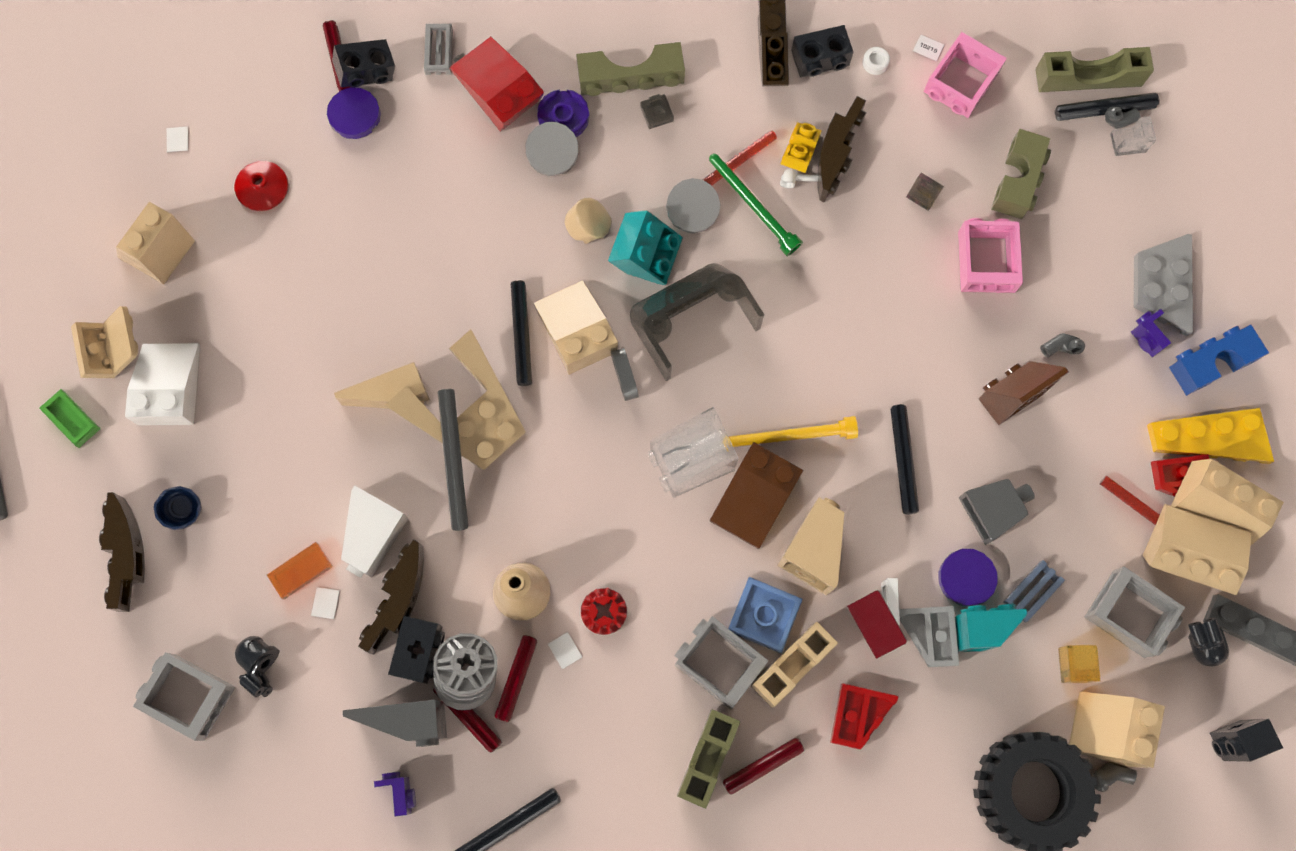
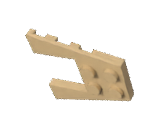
[385,329,526,470]

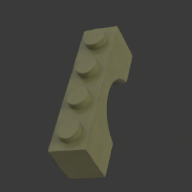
[576,42,685,96]
[1035,47,1154,92]

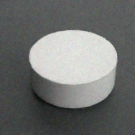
[862,47,890,75]

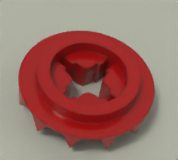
[581,588,627,635]

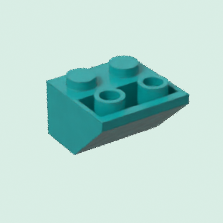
[608,210,683,285]
[955,604,1027,653]

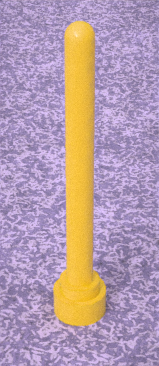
[722,416,858,448]

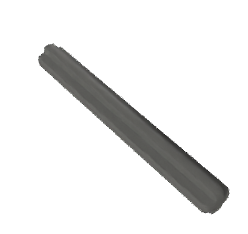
[437,389,468,531]

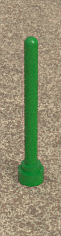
[709,153,803,257]

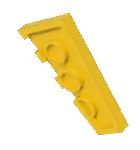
[1147,408,1274,464]

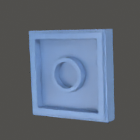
[728,577,803,654]

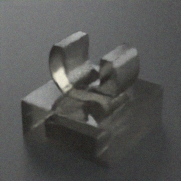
[640,94,674,129]
[906,172,944,211]

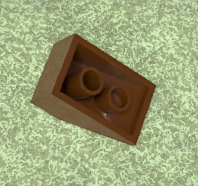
[978,361,1069,425]
[709,442,804,549]

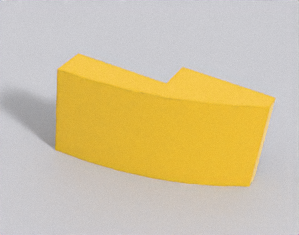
[780,122,822,173]

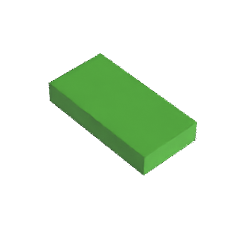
[39,389,101,448]

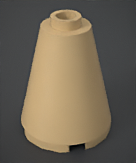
[493,563,551,621]

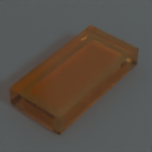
[267,542,333,600]

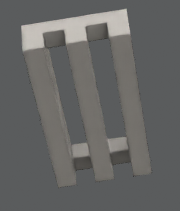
[424,24,453,75]

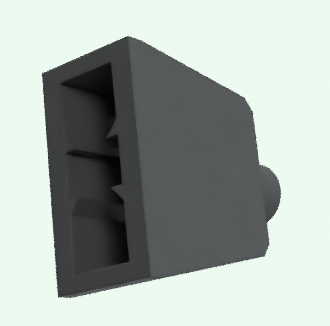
[958,479,1035,545]

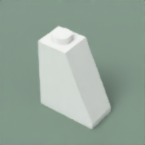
[341,486,409,578]

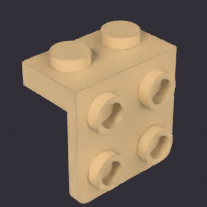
[71,306,138,378]

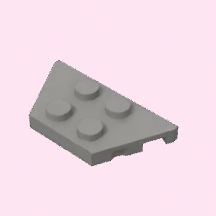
[1134,234,1193,336]

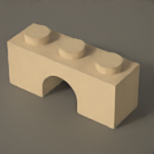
[751,622,838,708]

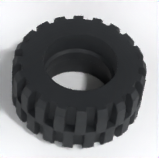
[973,732,1101,851]

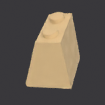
[116,202,195,284]
[777,497,845,596]
[1069,692,1165,768]

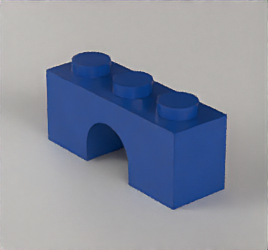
[1169,325,1269,396]

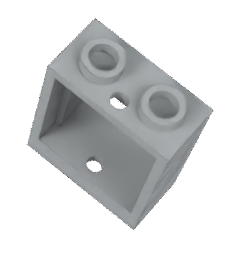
[1085,567,1185,658]
[674,616,768,710]
[133,652,235,741]

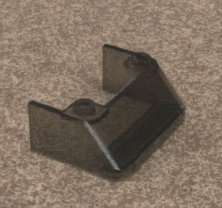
[630,263,764,381]

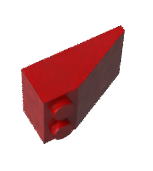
[450,36,544,132]

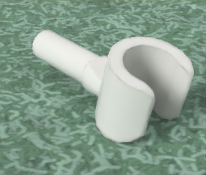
[780,168,818,188]

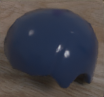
[153,486,202,530]

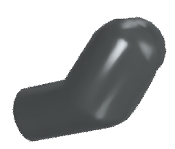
[1105,107,1140,129]
[1040,333,1085,357]
[1093,763,1137,792]

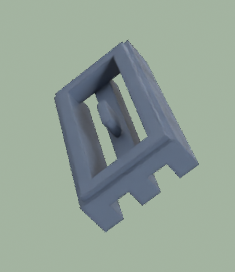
[1003,560,1065,622]

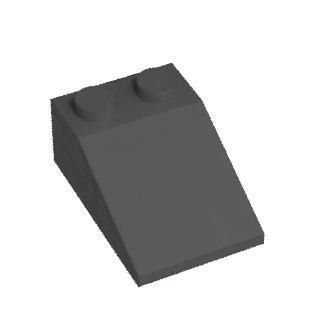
[343,700,447,747]

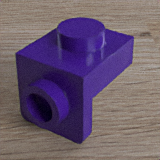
[1131,309,1171,357]
[374,772,416,817]

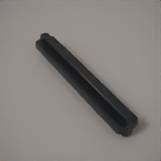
[1055,93,1160,121]
[510,280,532,386]
[890,404,919,515]
[455,788,561,851]

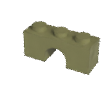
[991,129,1051,219]
[677,709,741,809]

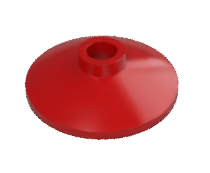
[234,161,288,211]

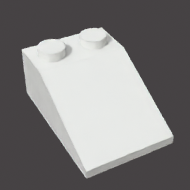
[125,343,200,425]

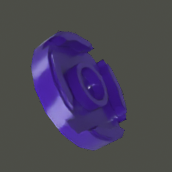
[327,87,381,139]
[537,89,590,137]
[938,549,998,606]

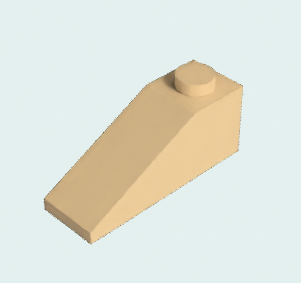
[334,362,430,409]

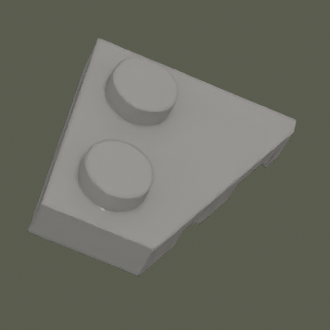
[899,606,959,667]

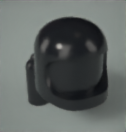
[1188,618,1229,667]
[235,636,280,697]

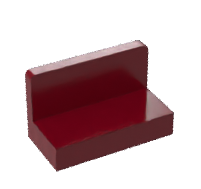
[847,590,907,659]

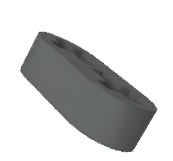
[611,348,639,401]

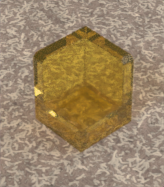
[1058,645,1101,683]

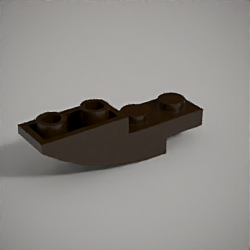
[758,0,789,86]
[817,96,867,202]
[99,492,145,612]
[358,539,424,655]

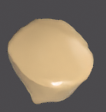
[564,198,612,244]

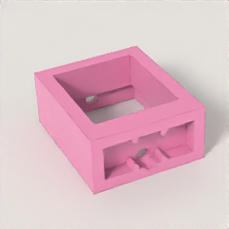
[924,32,1007,118]
[958,218,1023,293]

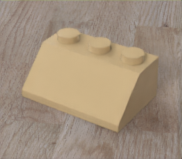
[1171,459,1284,546]
[1143,504,1251,595]

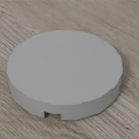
[526,122,579,176]
[666,178,720,234]

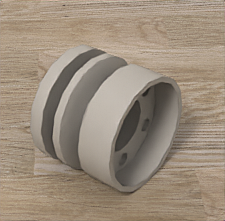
[434,633,497,710]

